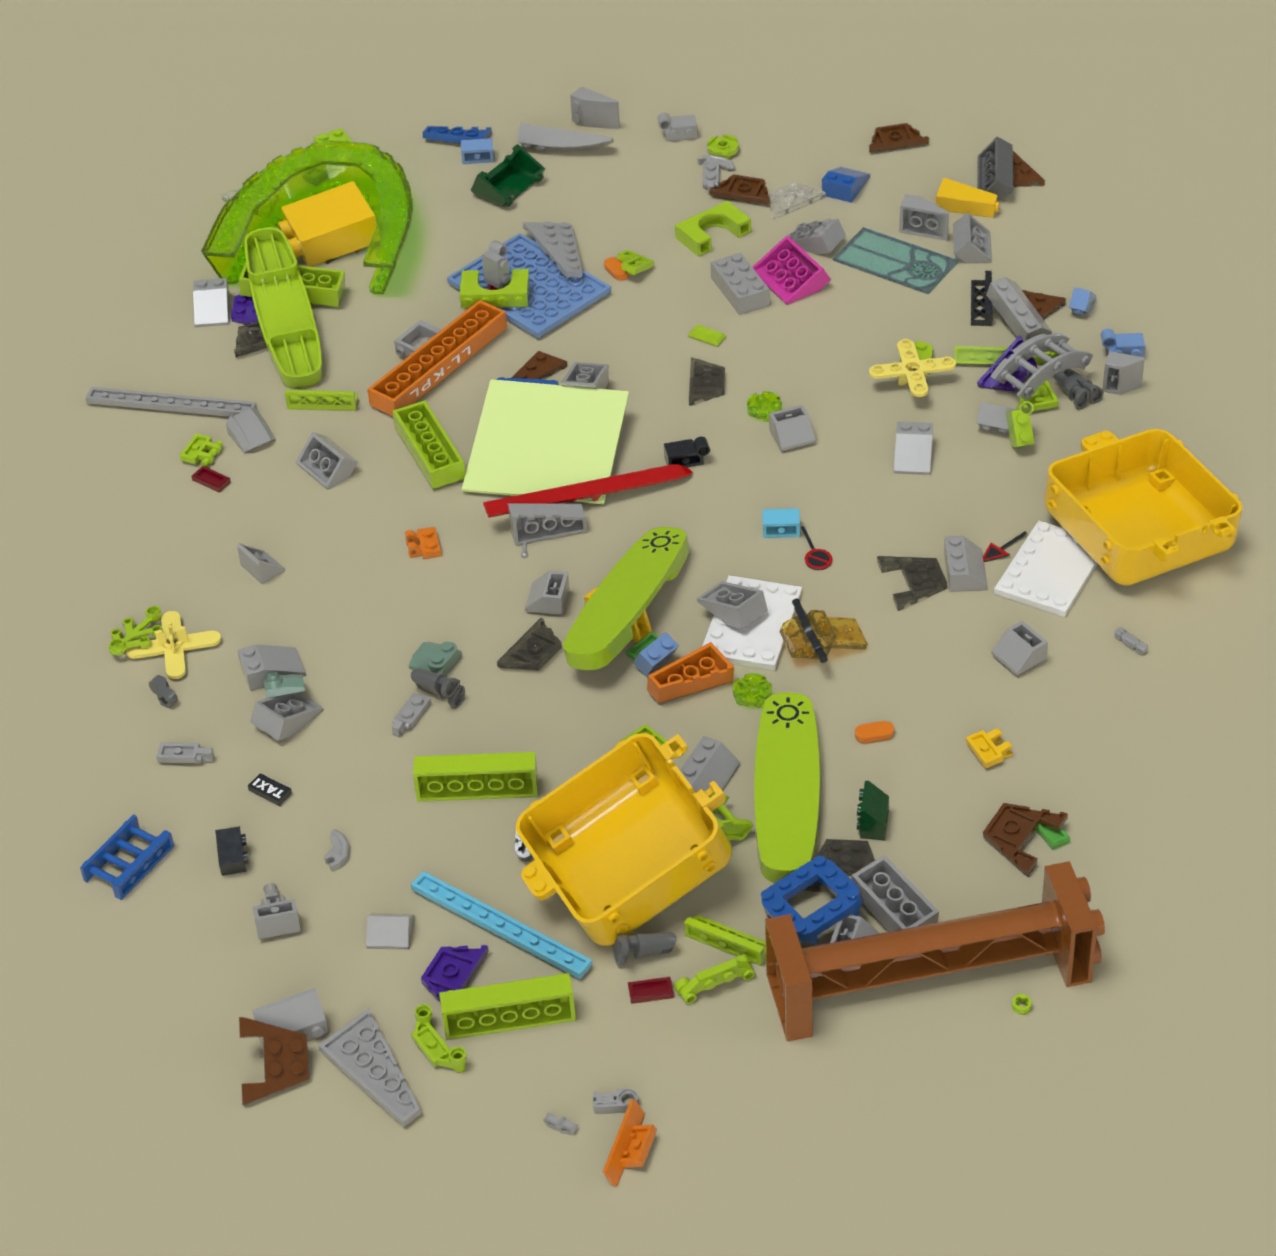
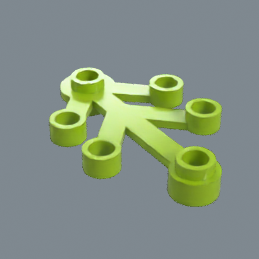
[108,606,163,655]

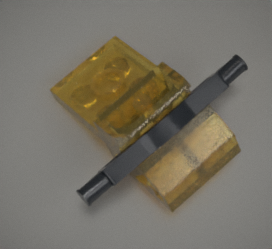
[779,598,868,663]

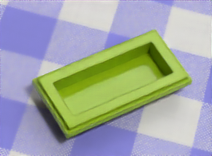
[688,324,726,347]

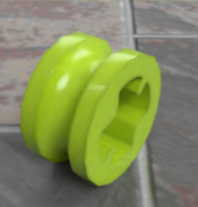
[1011,994,1032,1015]

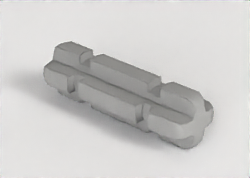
[1114,627,1148,655]

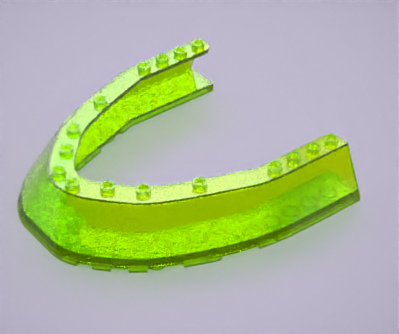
[201,141,413,295]

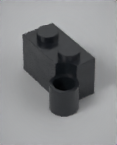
[664,436,710,468]
[215,826,249,876]

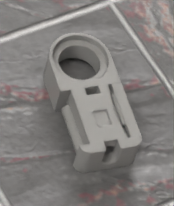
[593,1089,638,1114]

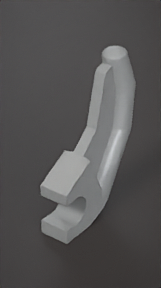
[698,155,735,171]
[324,829,349,872]

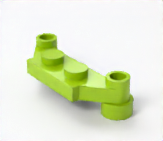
[674,954,755,1004]
[411,1004,467,1072]

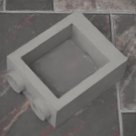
[394,320,442,359]

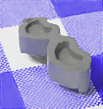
[543,1113,579,1135]

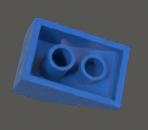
[822,167,870,203]

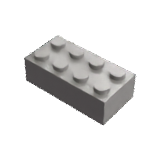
[710,253,770,315]
[851,855,939,932]

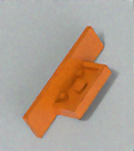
[603,1099,657,1186]

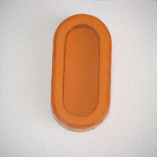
[604,257,630,280]
[855,721,894,743]

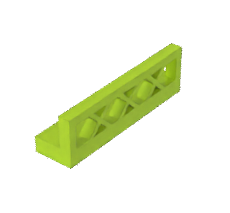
[954,346,1008,364]
[285,390,359,411]
[684,915,766,966]

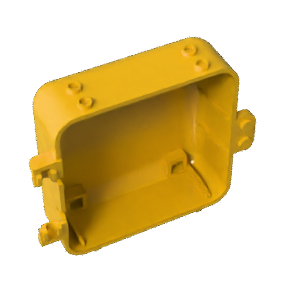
[1044,429,1242,586]
[516,733,732,946]

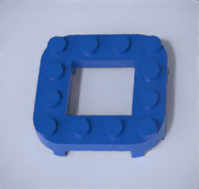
[761,855,863,945]

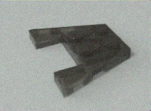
[877,556,947,611]
[803,839,875,892]

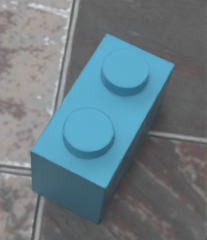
[762,508,800,538]

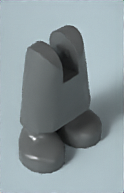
[1054,368,1104,409]
[411,668,465,708]
[613,932,677,966]

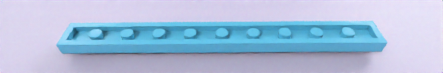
[411,871,592,979]

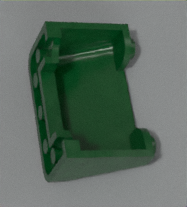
[470,144,545,207]

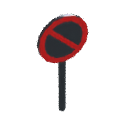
[801,526,833,570]

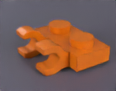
[405,527,441,559]

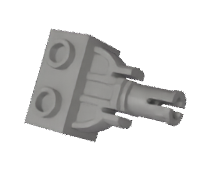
[253,883,300,939]

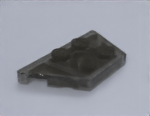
[234,321,267,357]
[689,358,725,406]
[497,617,562,671]

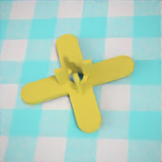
[869,339,956,397]
[126,611,221,679]

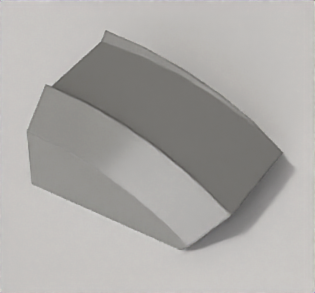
[226,408,275,453]

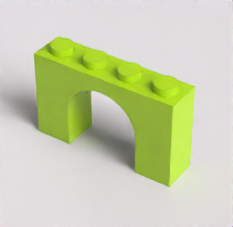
[675,200,751,257]
[459,269,530,309]

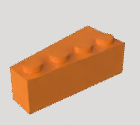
[647,642,734,703]

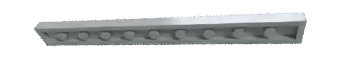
[85,387,257,417]

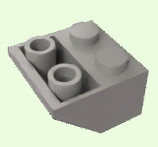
[1103,351,1145,395]
[769,405,815,451]
[525,571,569,615]
[991,621,1048,675]
[830,915,880,943]

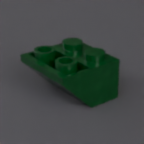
[857,780,889,841]

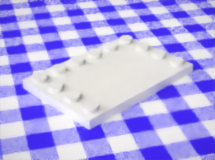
[994,520,1097,617]
[702,575,802,671]

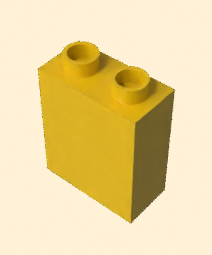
[277,181,381,267]

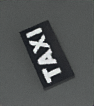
[248,773,292,806]

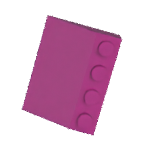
[752,235,831,305]

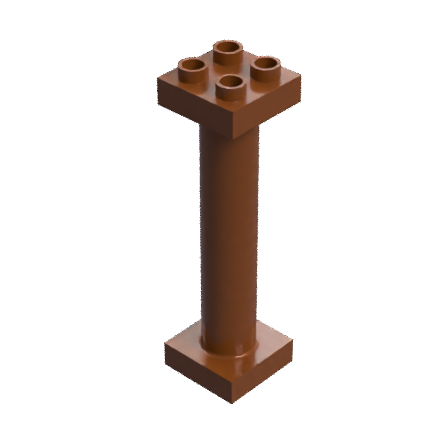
[765,861,1105,1042]

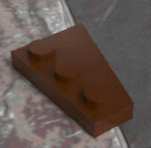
[511,351,568,380]

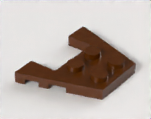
[983,803,1068,876]
[239,1017,309,1105]

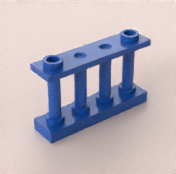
[80,814,174,900]

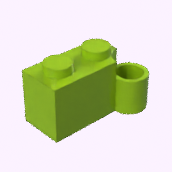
[1006,401,1035,447]

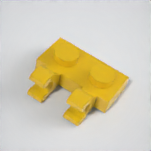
[966,728,1013,769]

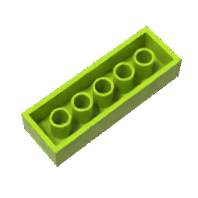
[239,262,345,307]
[392,400,466,489]
[413,752,538,801]
[439,973,576,1040]

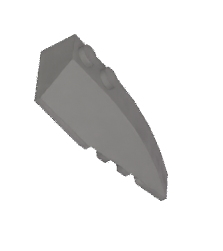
[517,123,614,151]

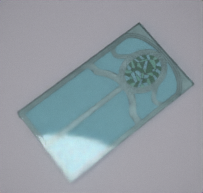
[833,227,958,294]

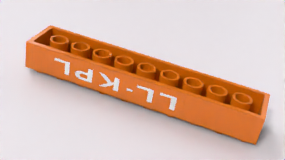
[367,300,507,416]

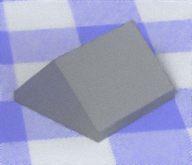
[237,543,285,584]
[366,913,414,950]

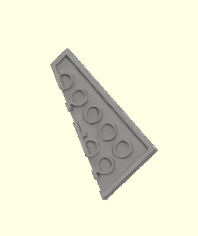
[523,222,583,278]
[318,1008,421,1127]

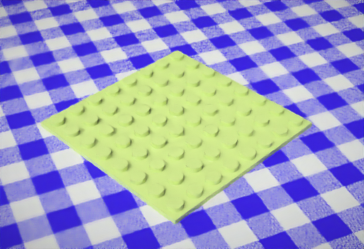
[462,379,629,504]

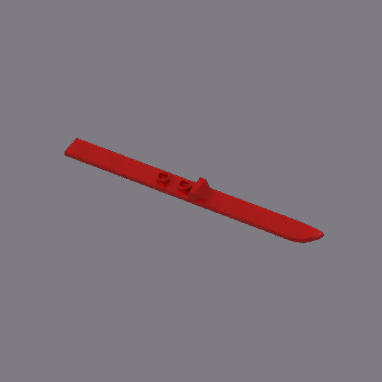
[483,464,693,518]

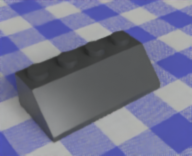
[977,136,1014,200]

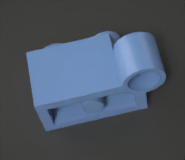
[1100,329,1145,357]

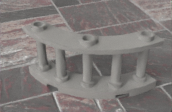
[991,332,1093,401]

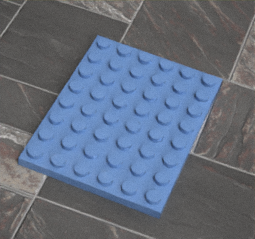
[447,233,611,338]

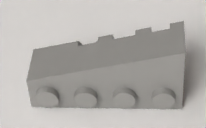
[508,504,587,545]

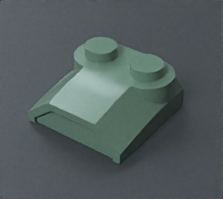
[409,642,462,676]
[263,671,305,698]

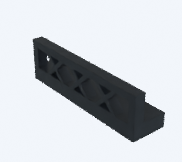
[971,271,992,326]

